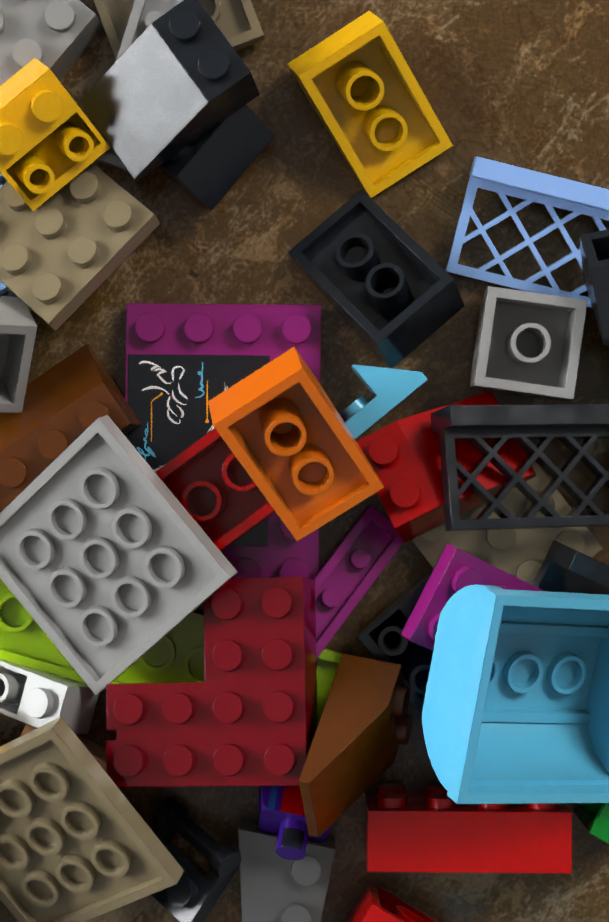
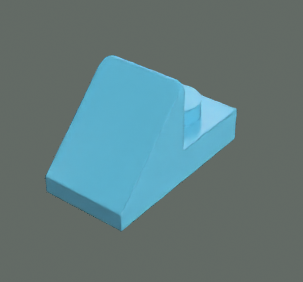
[340,364,428,439]

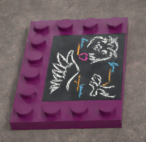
[125,303,321,579]

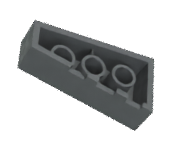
[238,817,336,922]

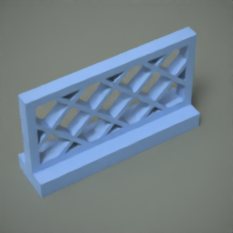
[445,156,609,308]

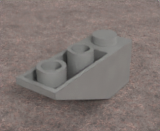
[0,660,99,734]

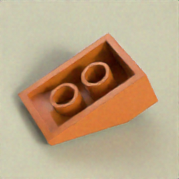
[208,346,384,542]

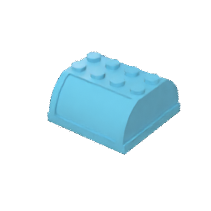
[422,584,609,804]

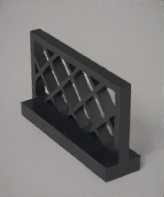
[430,404,609,531]

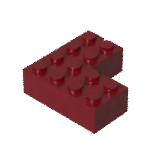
[106,577,318,787]

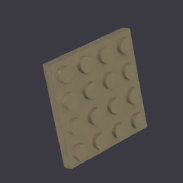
[0,717,184,922]

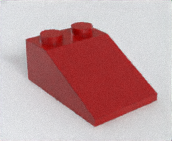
[356,391,536,543]

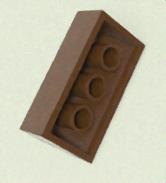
[0,344,142,513]

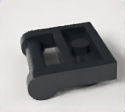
[151,798,241,922]

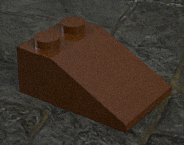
[299,654,413,838]

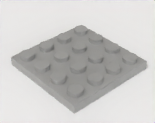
[0,415,238,695]

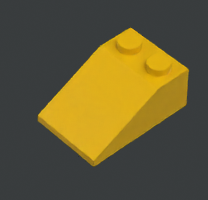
[287,11,453,198]

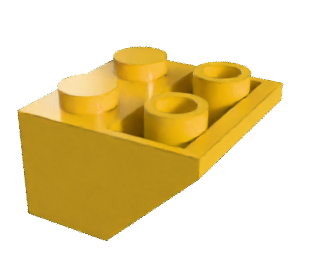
[0,58,111,211]

